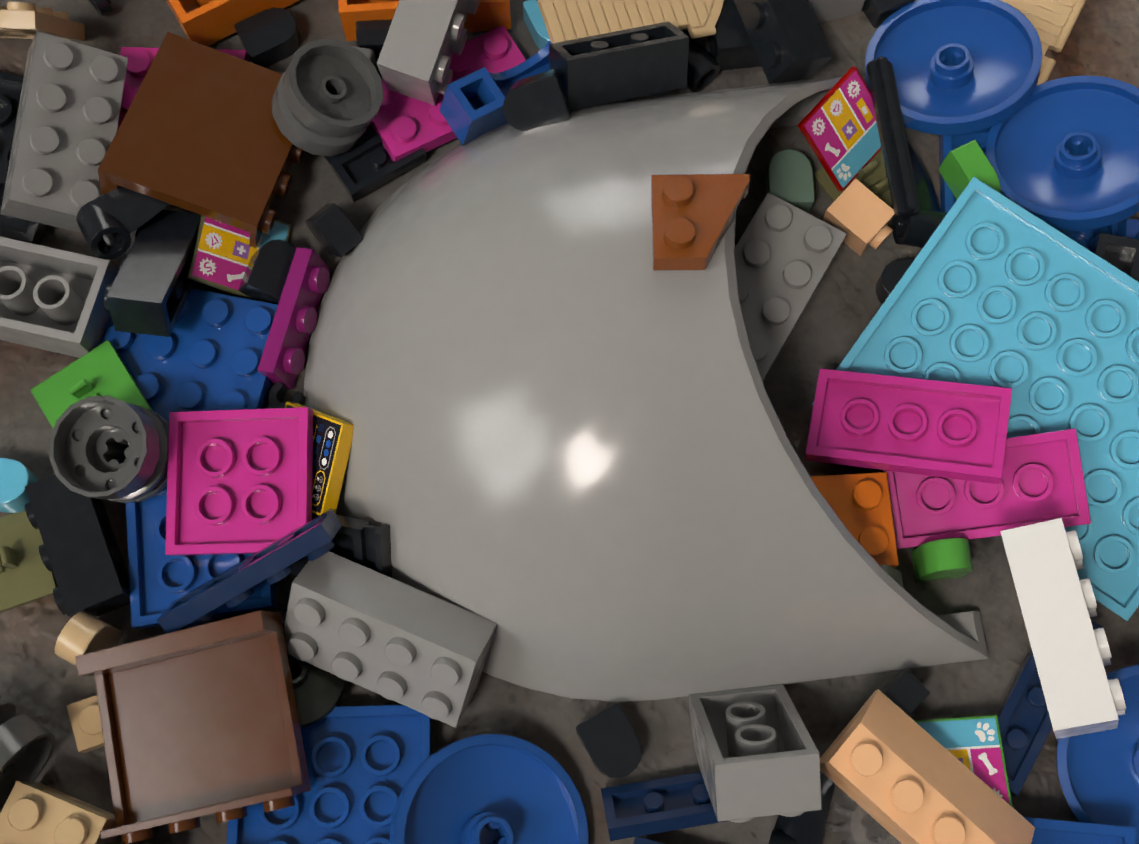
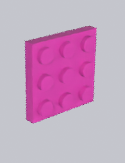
[165,407,313,556]

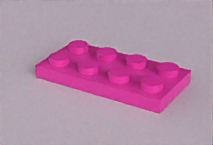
[372,25,526,162]
[805,369,1012,485]
[883,428,1091,549]

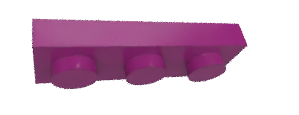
[257,247,330,389]

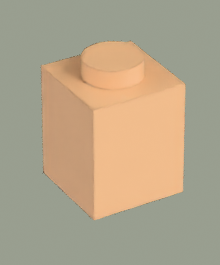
[822,178,895,256]

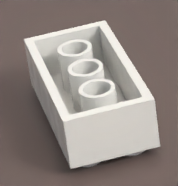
[1000,518,1126,739]

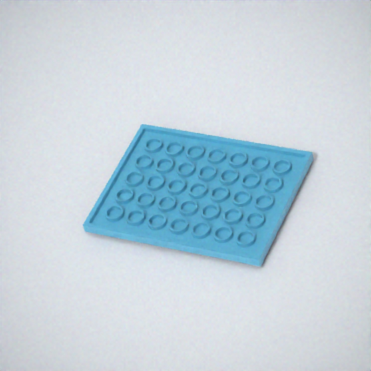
[812,177,1139,621]

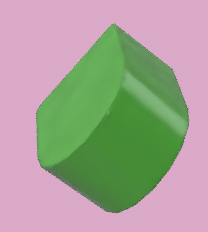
[939,140,1001,200]
[911,538,973,582]

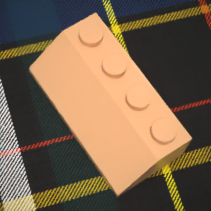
[820,689,1035,844]

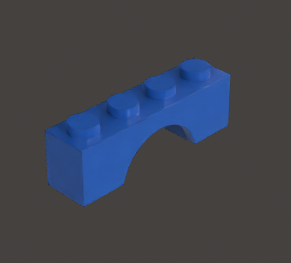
[439,41,552,146]

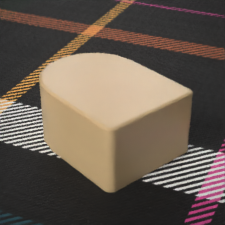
[55,612,122,666]

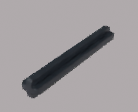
[866,57,921,219]

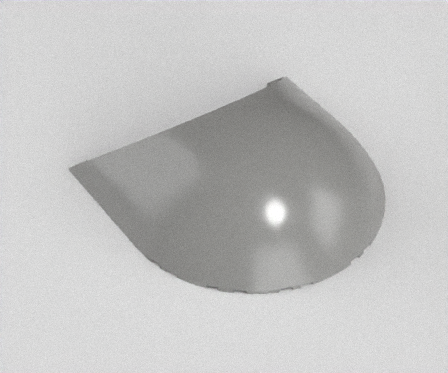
[304,76,989,703]

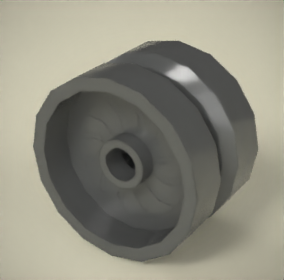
[271,39,384,157]

